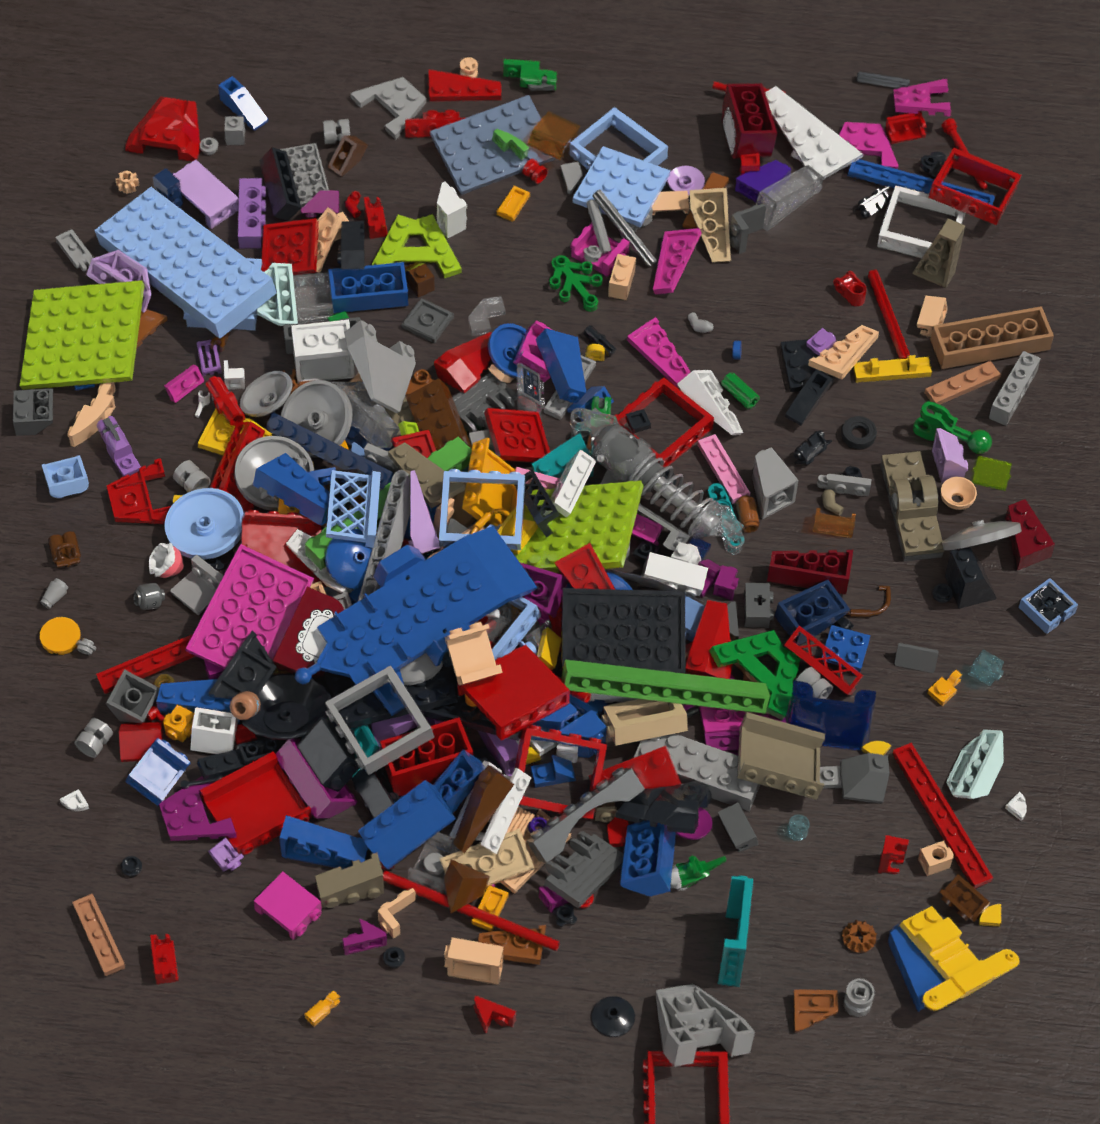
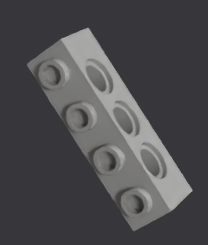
[989,351,1041,426]

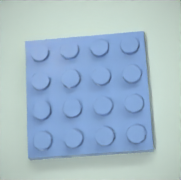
[573,146,670,227]

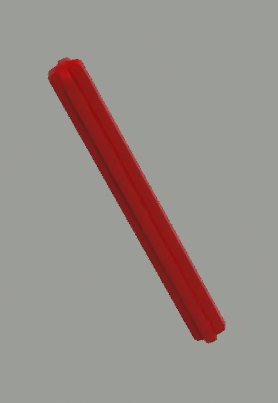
[868,270,910,359]

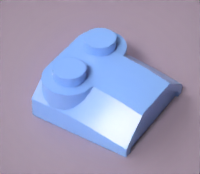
[42,455,89,498]

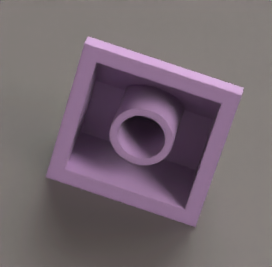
[932,428,968,483]

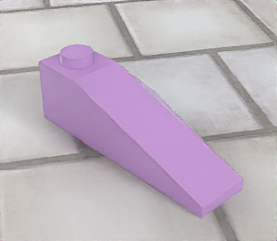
[408,470,441,554]

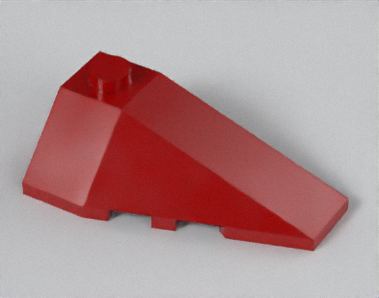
[434,332,492,393]
[685,600,733,679]

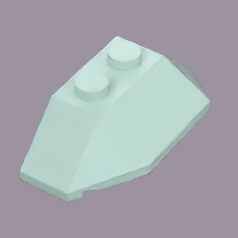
[256,263,298,326]
[946,730,1003,799]

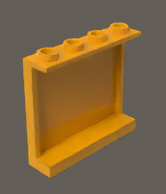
[462,437,529,527]

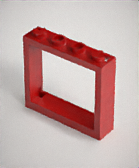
[928,148,1021,226]
[610,377,714,467]
[514,725,607,819]
[643,1051,730,1124]

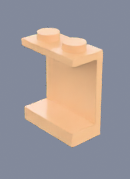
[445,622,503,685]

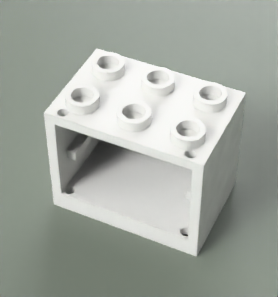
[291,320,355,384]

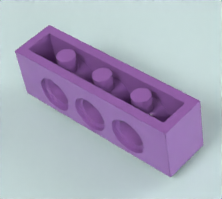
[238,178,266,248]

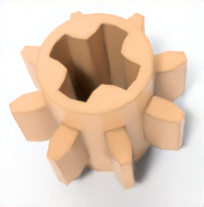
[116,170,139,194]

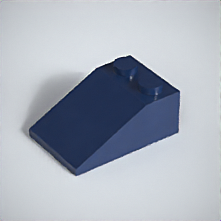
[775,580,850,644]

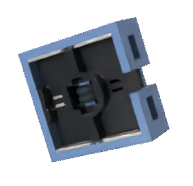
[1019,578,1078,634]

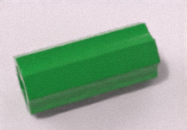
[721,372,760,409]

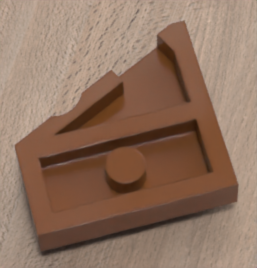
[793,990,838,1033]

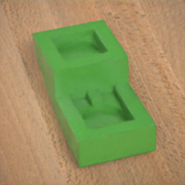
[492,129,529,160]

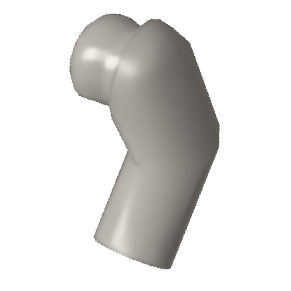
[687,313,713,333]

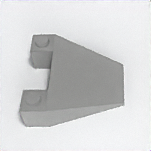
[344,320,416,413]
[655,984,755,1067]

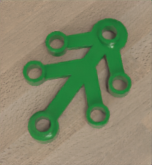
[549,255,602,312]

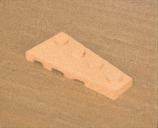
[808,325,879,379]

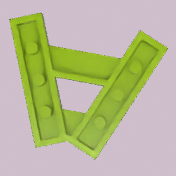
[372,214,462,279]

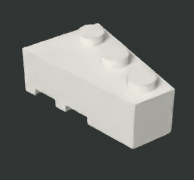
[639,552,708,597]

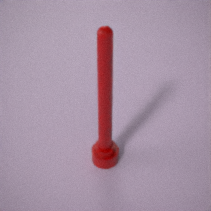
[941,118,987,190]

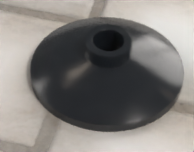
[592,996,635,1037]

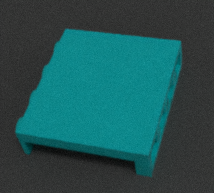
[718,875,754,987]

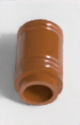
[736,495,760,533]

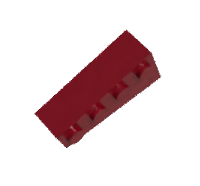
[767,549,854,595]

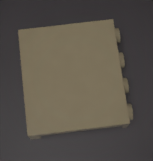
[737,712,825,800]

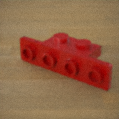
[405,110,465,137]

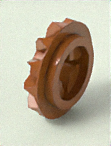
[842,919,877,953]

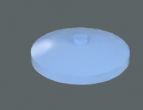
[165,488,244,560]

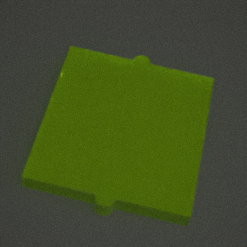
[972,456,1012,491]

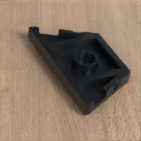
[208,631,276,700]

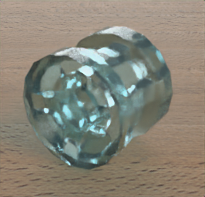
[787,814,810,841]

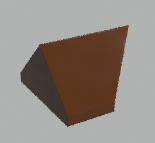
[444,859,490,914]

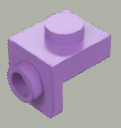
[806,328,836,356]
[208,838,244,872]

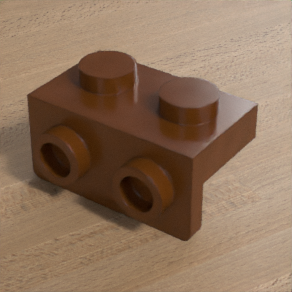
[939,874,991,922]

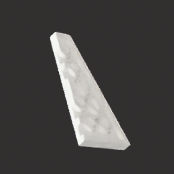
[765,87,863,184]

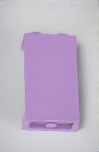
[173,160,239,229]

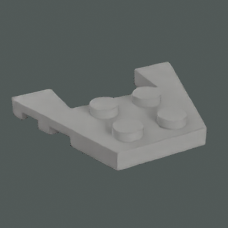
[351,77,426,140]

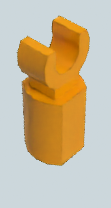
[305,991,340,1027]

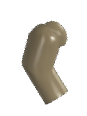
[822,489,844,516]

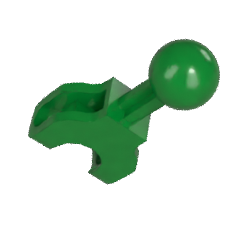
[913,401,992,454]

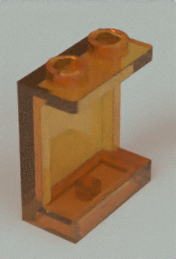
[527,111,581,160]

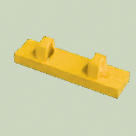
[853,355,932,383]

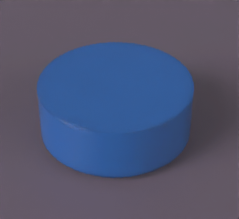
[732,341,742,360]

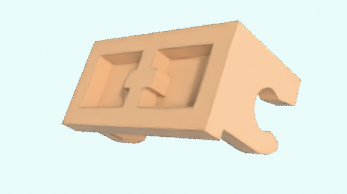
[652,190,689,215]
[917,296,947,337]

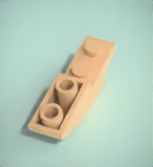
[68,382,116,447]

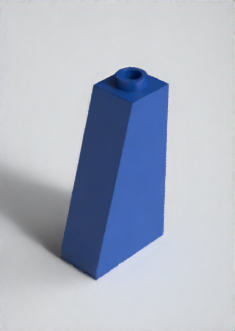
[536,328,586,403]
[888,924,946,1011]

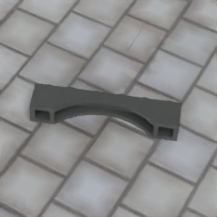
[526,767,645,863]

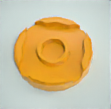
[40,617,81,655]

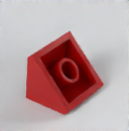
[119,722,163,762]

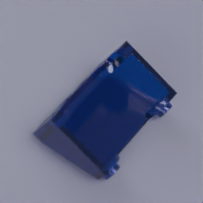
[787,681,876,750]

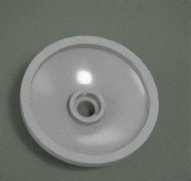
[240,371,292,417]
[400,653,443,685]

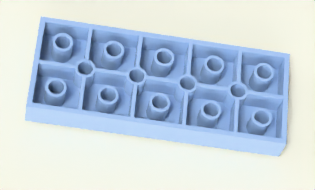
[95,187,276,338]

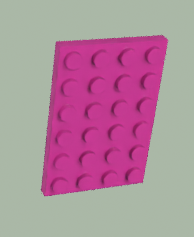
[186,544,314,669]

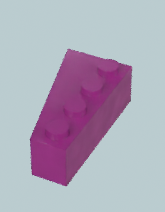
[520,562,568,618]

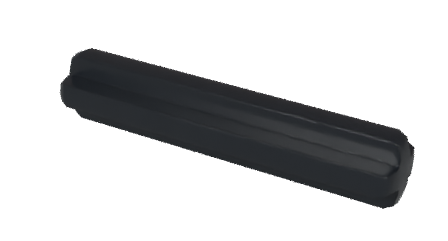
[857,71,910,89]

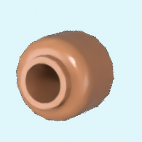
[230,691,260,720]

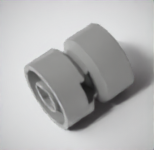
[323,119,350,144]
[173,460,210,493]
[794,667,833,706]
[74,718,113,758]
[843,979,874,1017]

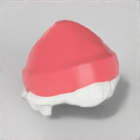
[149,543,184,578]

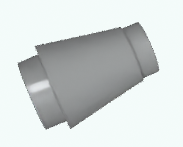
[40,578,68,609]

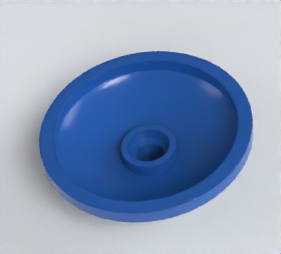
[488,323,527,378]
[325,529,373,589]

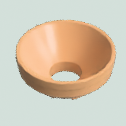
[941,477,977,510]

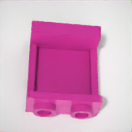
[570,223,630,277]
[513,321,552,382]
[254,872,322,940]

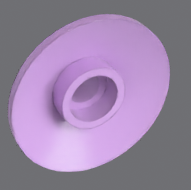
[668,166,704,196]

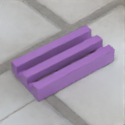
[197,340,222,376]

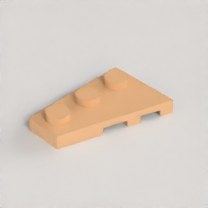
[316,208,343,274]

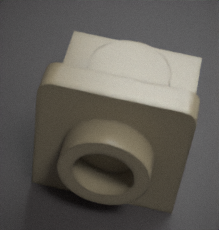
[594,801,617,822]

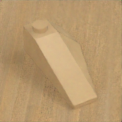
[690,188,731,263]

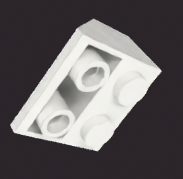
[437,182,467,239]
[190,708,238,754]

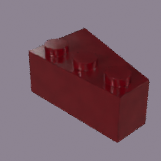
[1005,499,1055,571]

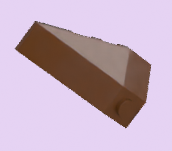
[453,765,515,854]

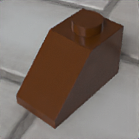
[328,135,368,176]
[404,262,435,298]

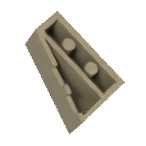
[315,853,384,908]

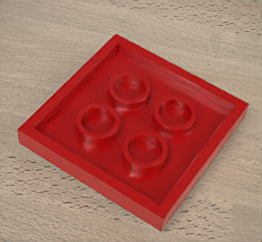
[261,218,319,275]
[484,408,550,462]

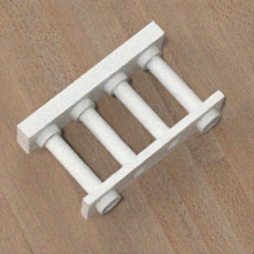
[449,761,531,854]

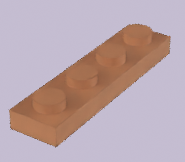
[925,361,1001,405]
[73,894,125,976]

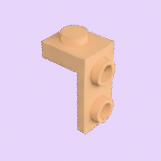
[378,888,416,939]

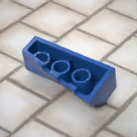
[434,749,486,813]

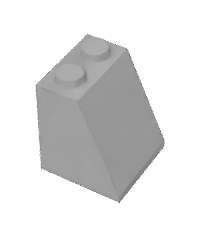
[752,447,798,519]

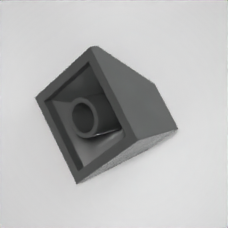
[840,753,889,804]

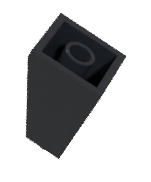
[944,547,997,609]
[296,717,360,792]

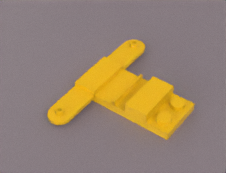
[900,906,1019,1011]

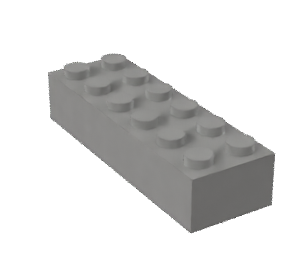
[634,734,761,812]

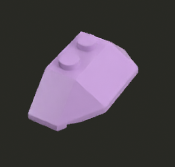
[86,250,151,312]

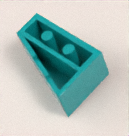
[532,433,594,479]

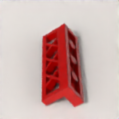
[210,422,265,498]
[785,626,864,695]

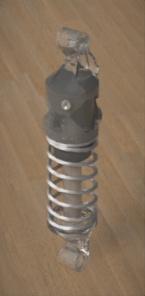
[570,407,745,555]

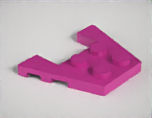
[894,79,951,116]
[839,122,898,170]

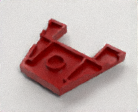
[107,458,171,524]

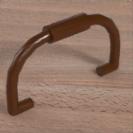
[846,586,891,617]

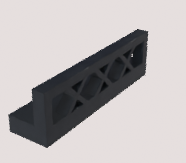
[514,469,560,537]

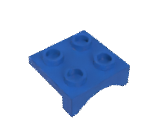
[821,625,871,675]

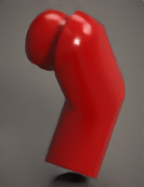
[345,191,361,218]

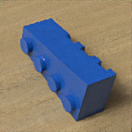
[253,453,340,526]
[156,679,241,724]
[280,815,370,869]

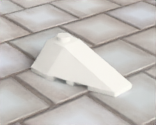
[677,370,743,435]
[286,529,354,593]

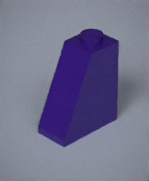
[735,160,791,207]

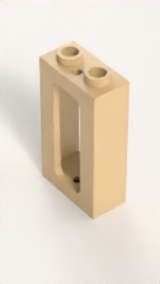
[601,699,688,745]

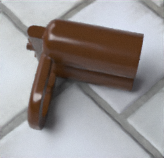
[48,531,81,568]

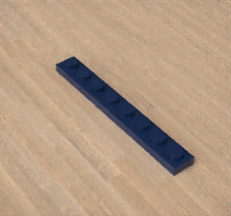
[265,412,395,489]

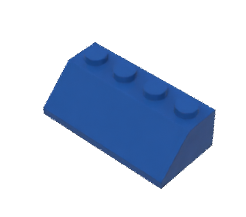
[358,780,455,870]
[620,820,676,897]

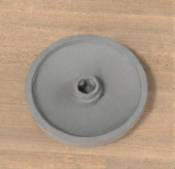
[281,380,352,458]
[234,436,314,511]
[942,520,1022,550]

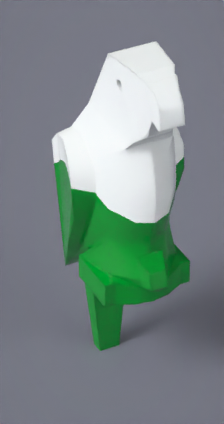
[670,855,727,891]

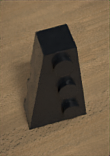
[337,221,365,269]

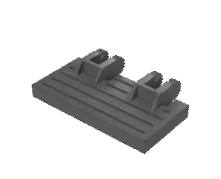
[452,372,517,433]
[544,831,624,908]

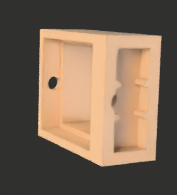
[444,938,503,985]

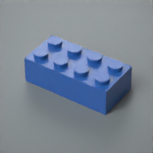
[328,262,408,313]

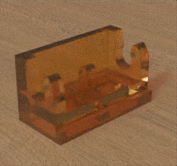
[813,508,856,538]

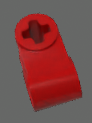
[833,271,866,306]

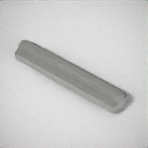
[586,199,611,254]

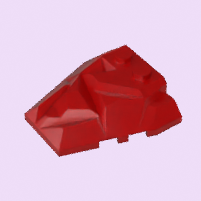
[125,96,201,161]

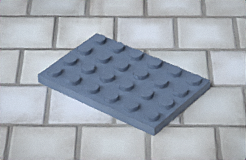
[430,95,560,195]

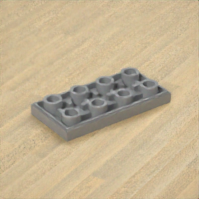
[280,143,329,208]

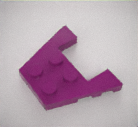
[159,776,237,841]

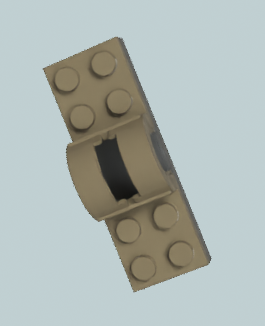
[880,451,944,561]

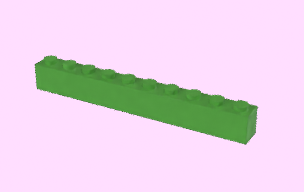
[305,437,472,570]
[561,660,770,713]

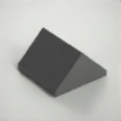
[106,669,160,723]

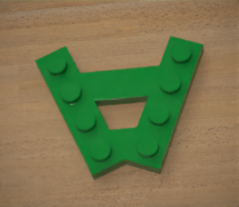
[709,630,801,720]

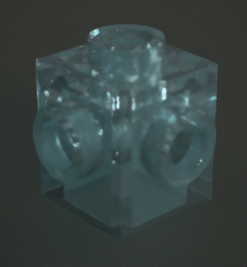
[969,650,1004,686]

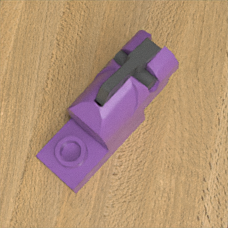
[97,416,141,477]

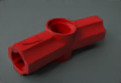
[205,376,245,426]

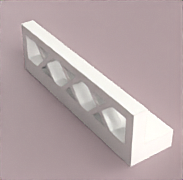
[544,449,596,518]

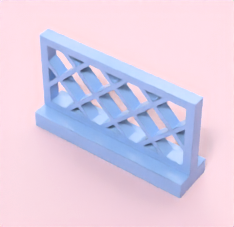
[326,470,381,548]

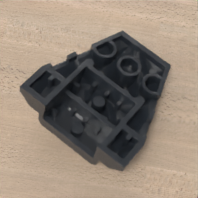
[616,782,712,834]

